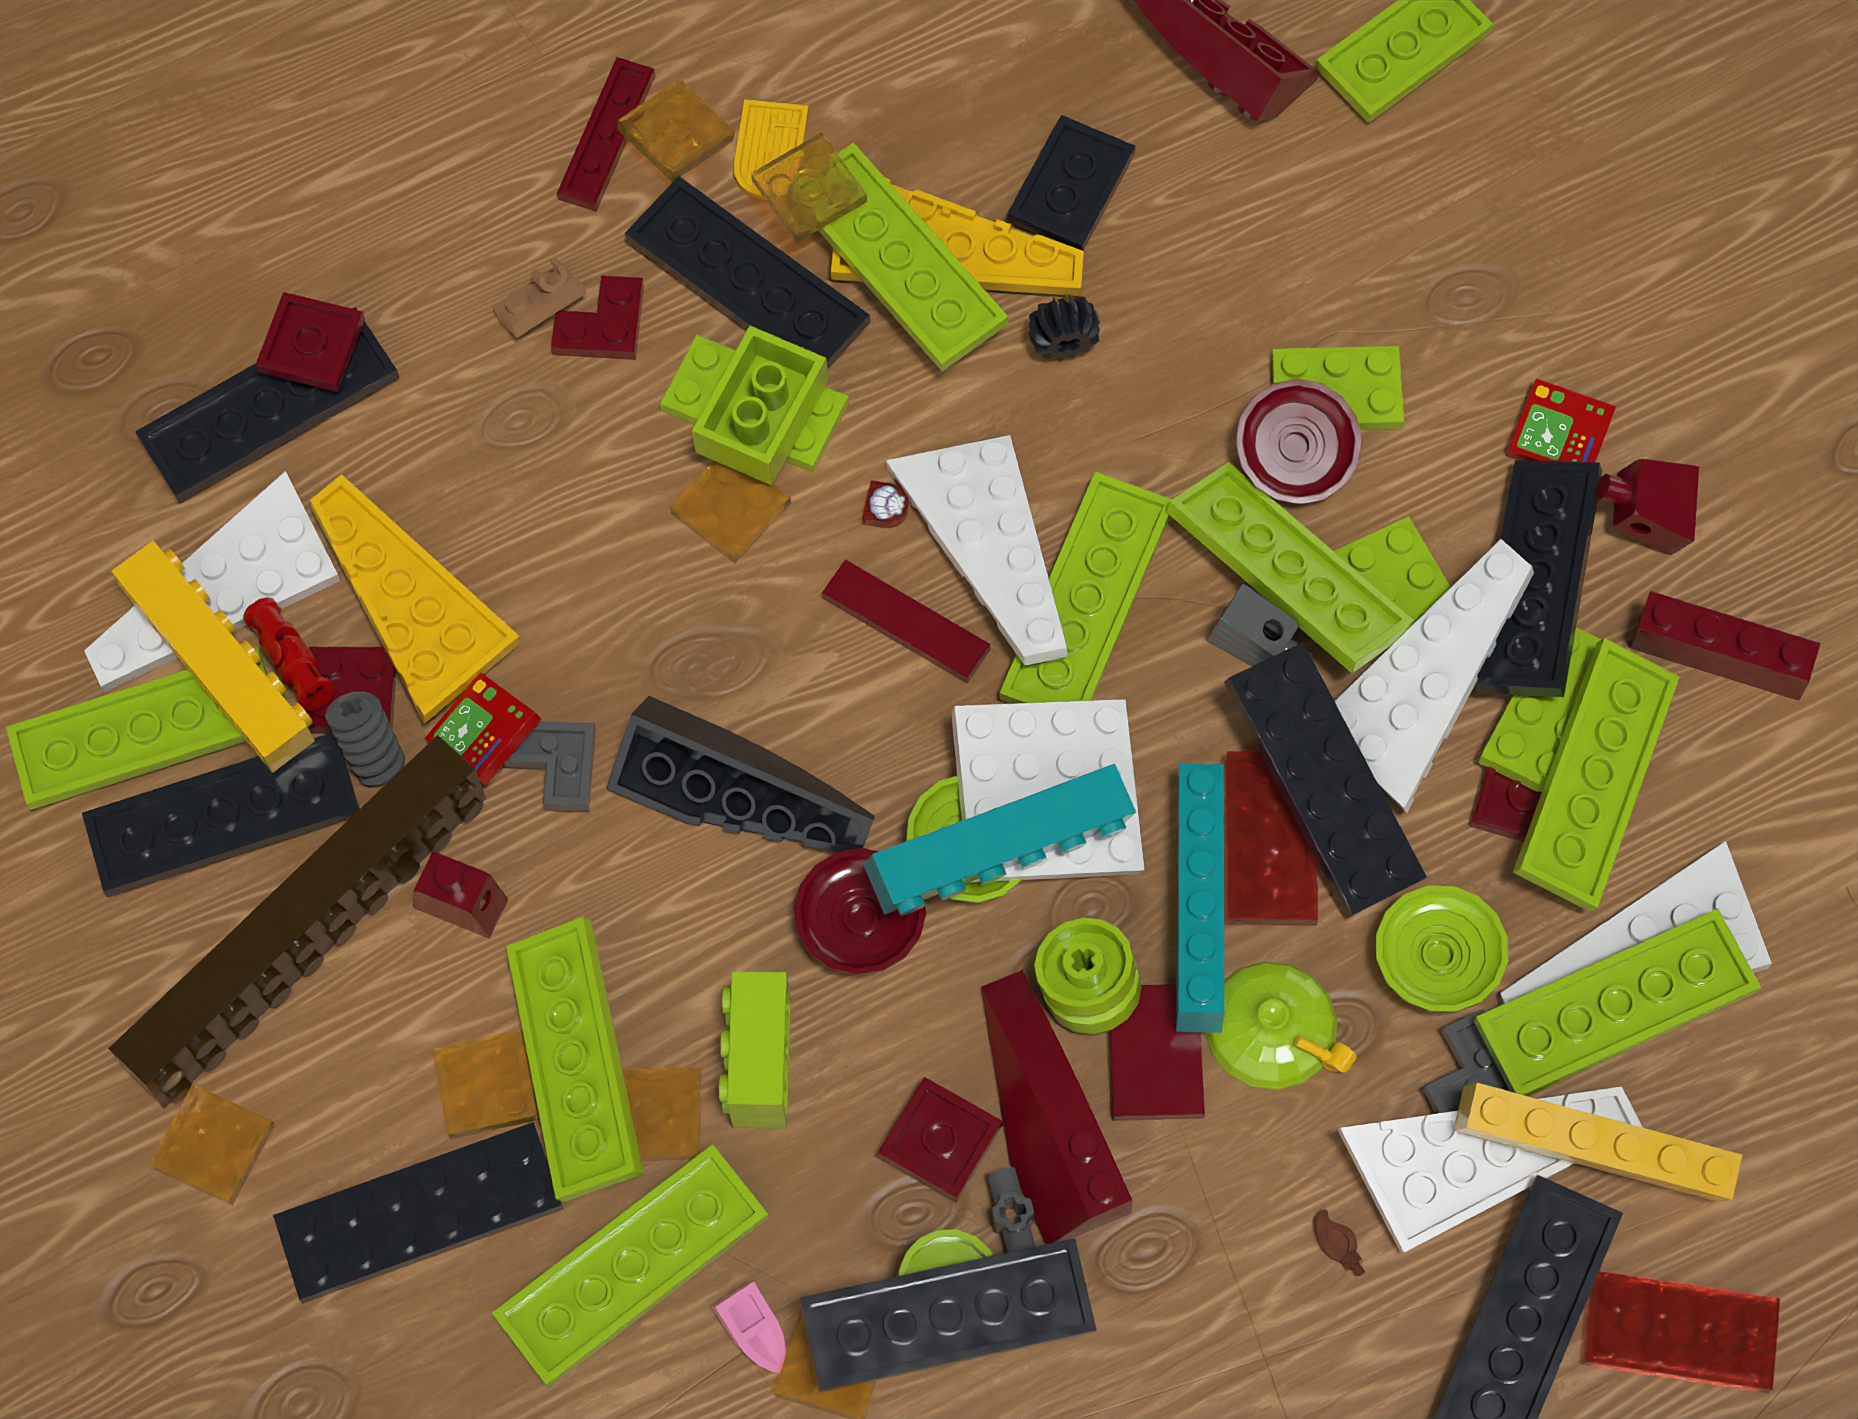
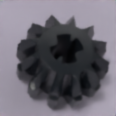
[1028,294,1100,361]

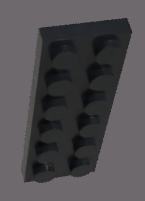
[625,176,870,368]
[135,307,399,503]
[1475,460,1602,697]
[1224,642,1427,918]
[82,733,360,897]
[273,1122,564,1304]
[1433,1174,1623,1419]
[799,1238,1097,1393]

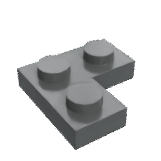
[504,721,596,812]
[1423,1009,1510,1114]

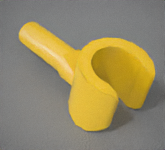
[1294,1035,1357,1073]

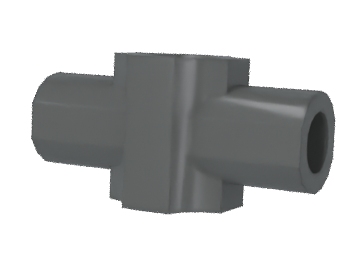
[988,1167,1036,1253]

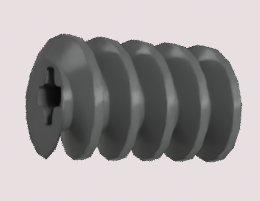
[325,691,405,786]

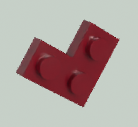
[551,275,644,360]

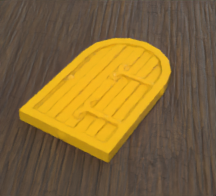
[733,99,809,200]

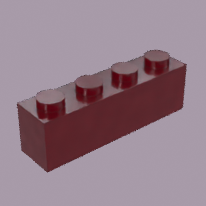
[1630,591,1821,701]

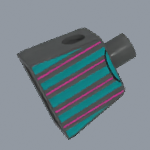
[1206,584,1312,666]

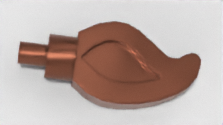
[1315,1209,1365,1277]

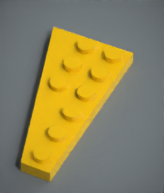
[831,178,1084,296]
[310,474,520,724]

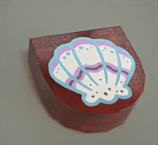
[862,480,909,528]

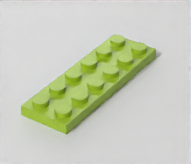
[787,142,1008,371]
[1167,462,1415,673]
[999,471,1172,704]
[1513,638,1680,912]
[6,647,267,810]
[1474,908,1761,1096]
[506,916,644,1202]
[492,1144,769,1388]

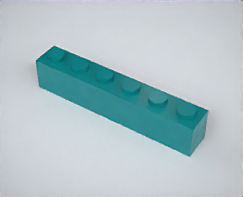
[864,763,1136,916]
[1176,763,1224,1033]

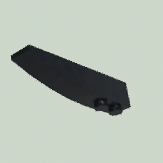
[607,696,875,852]

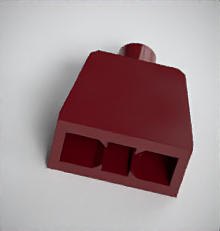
[1596,459,1699,555]
[413,852,508,939]

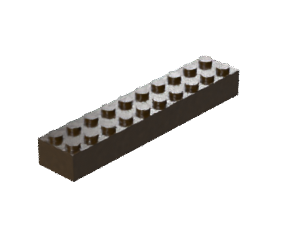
[108,735,486,1109]

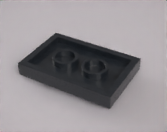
[1007,115,1136,251]

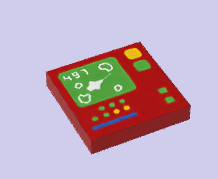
[1506,378,1616,462]
[424,672,542,786]

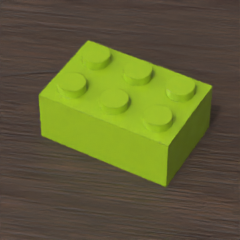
[692,326,829,485]
[719,971,791,1129]

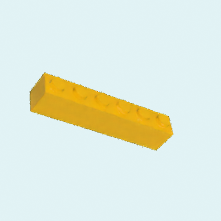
[111,540,315,773]
[1453,1083,1742,1202]

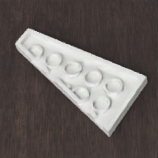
[886,435,1067,665]
[84,471,340,692]
[1335,539,1534,813]
[1499,841,1772,1005]
[1337,1087,1643,1253]

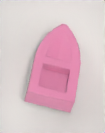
[712,1281,786,1374]

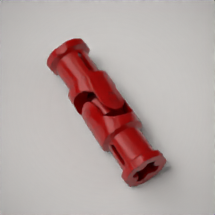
[243,597,335,711]

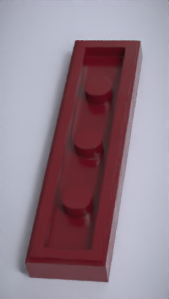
[557,57,656,212]
[822,559,991,684]

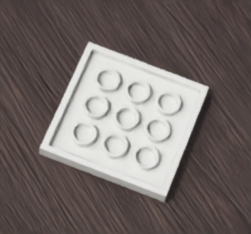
[951,699,1144,883]

